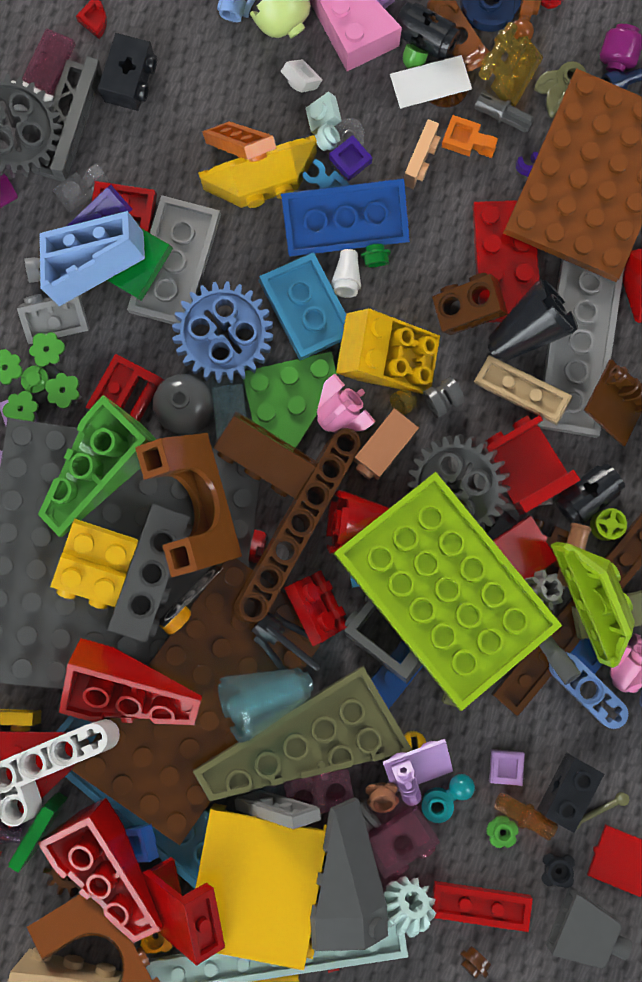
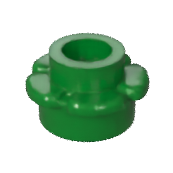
[361,244,391,268]

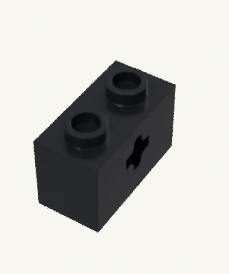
[98,33,157,111]
[537,752,605,833]

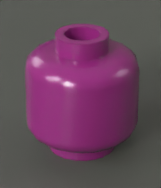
[600,23,642,72]

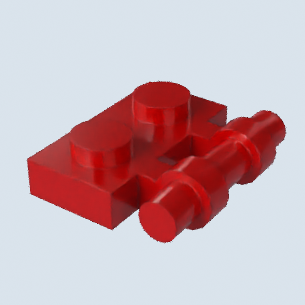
[284,571,347,646]

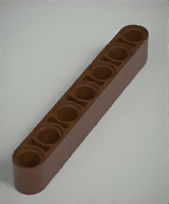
[234,428,360,624]

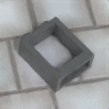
[344,595,422,684]

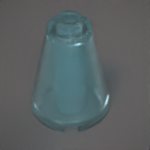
[218,668,313,743]

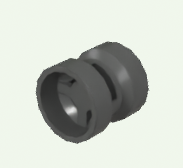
[423,376,465,418]

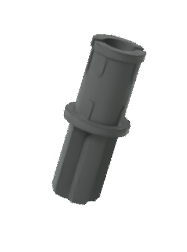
[474,91,535,132]

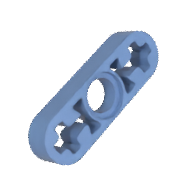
[549,652,628,729]

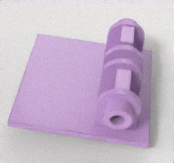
[383,739,453,806]

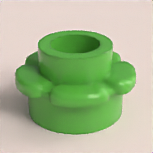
[486,815,519,848]

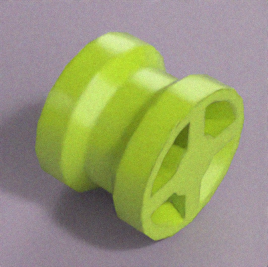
[590,508,627,541]

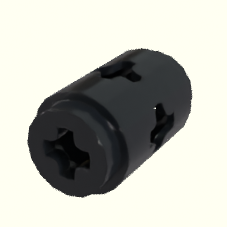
[396,2,461,59]
[555,463,625,524]

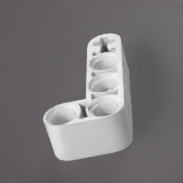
[0,719,120,827]

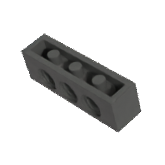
[107,504,193,642]

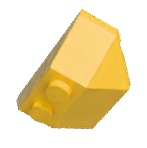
[199,135,317,208]

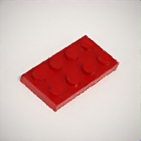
[472,200,539,323]

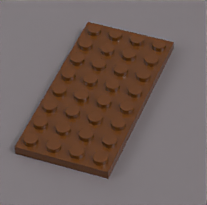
[72,558,321,845]

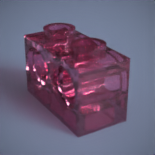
[284,768,354,813]

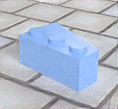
[40,211,145,306]

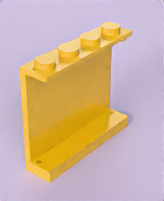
[195,803,327,970]

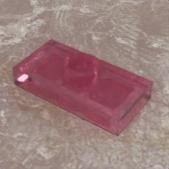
[22,28,76,95]

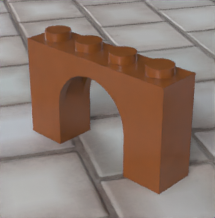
[135,433,242,578]
[27,894,160,982]

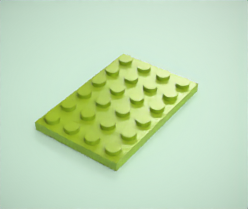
[334,472,562,711]

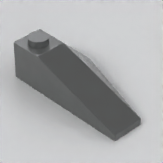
[310,798,388,951]

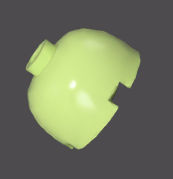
[250,0,311,39]

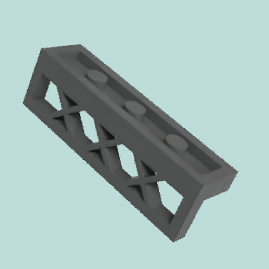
[31,56,102,183]

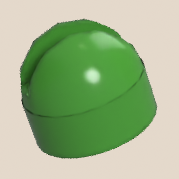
[402,44,428,69]

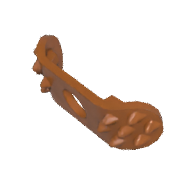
[427,0,492,72]

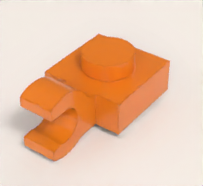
[441,115,498,158]

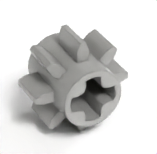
[525,570,565,610]

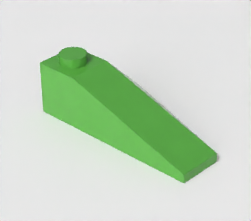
[38,395,157,537]

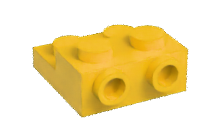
[50,518,138,609]

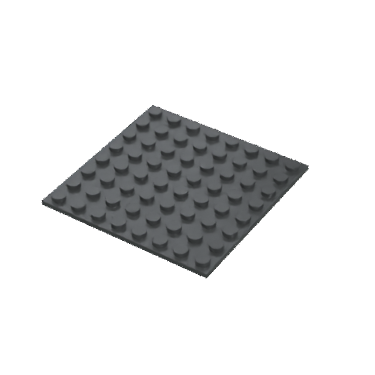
[0,418,260,689]

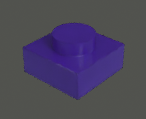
[329,135,373,182]

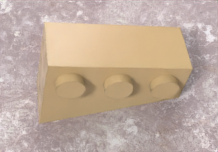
[8,947,123,982]

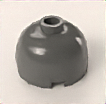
[153,374,215,436]

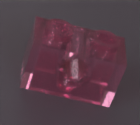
[368,805,440,879]

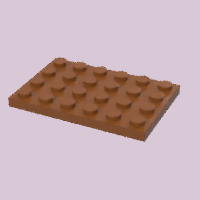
[503,68,642,282]

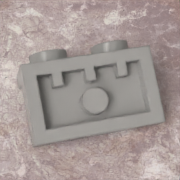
[17,294,90,344]

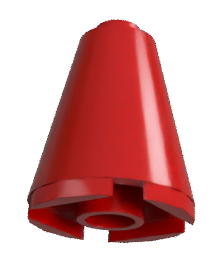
[326,490,389,554]

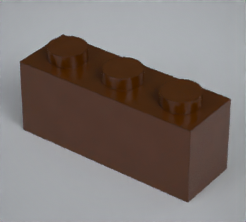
[214,411,316,498]

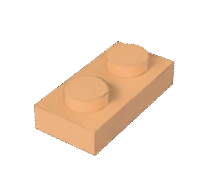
[404,119,441,189]

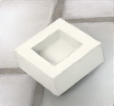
[281,59,322,93]

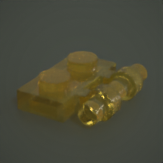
[479,22,543,107]

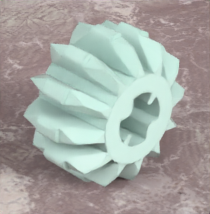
[384,876,436,938]

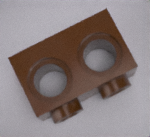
[432,273,508,335]

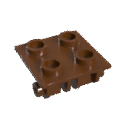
[584,359,642,446]

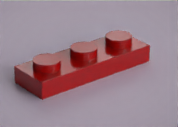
[431,881,533,932]

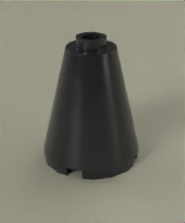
[488,279,578,361]

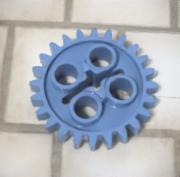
[172,281,273,383]

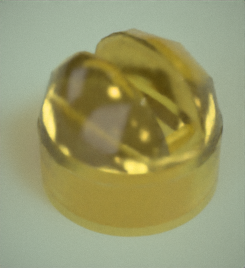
[390,389,417,416]

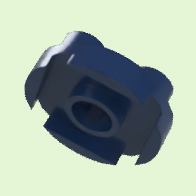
[460,0,521,32]

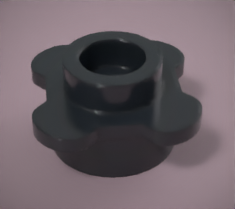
[541,853,575,888]

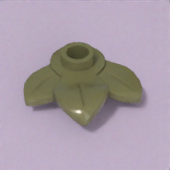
[534,61,586,118]

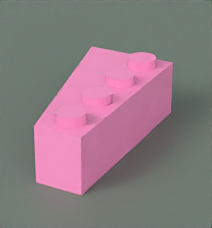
[310,0,402,71]

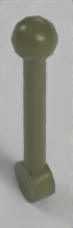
[576,792,630,830]

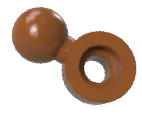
[510,0,541,45]

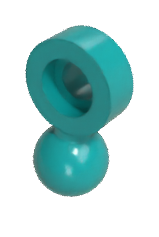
[421,774,475,823]

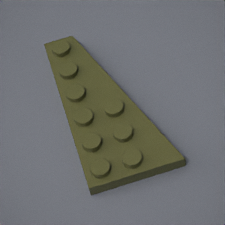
[193,666,413,801]

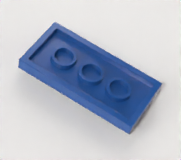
[281,178,410,257]

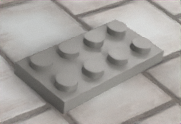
[127,195,221,324]

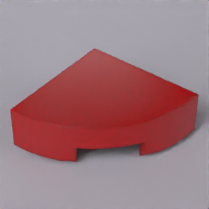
[76,0,107,39]
[248,529,268,563]

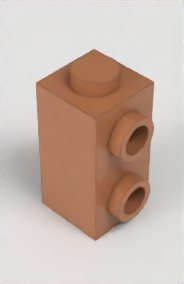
[354,408,419,480]

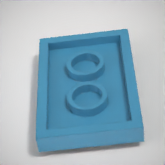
[258,252,346,361]

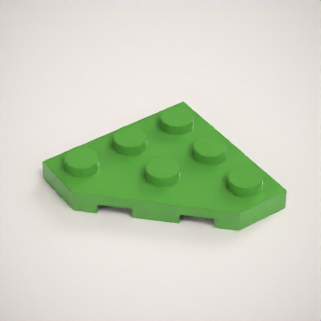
[243,352,337,449]

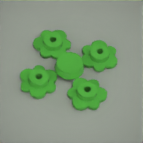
[0,332,80,422]

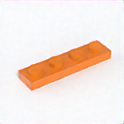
[202,121,277,162]

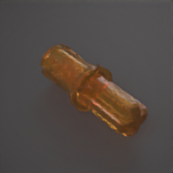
[494,793,558,841]

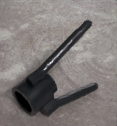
[251,612,323,676]

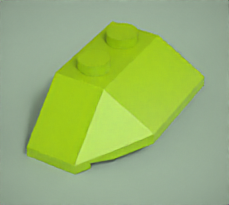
[551,542,635,668]

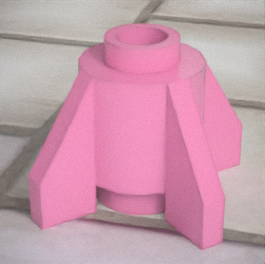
[317,374,375,433]
[610,634,642,693]

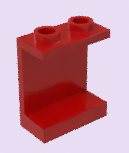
[485,415,580,515]
[143,857,225,966]

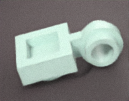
[306,91,342,151]

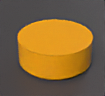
[159,606,191,635]

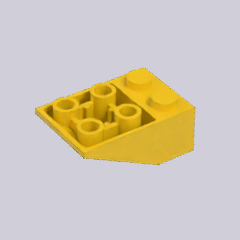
[336,308,440,394]

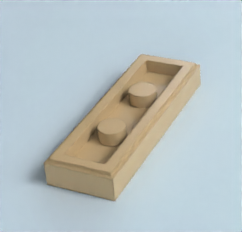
[474,355,573,425]

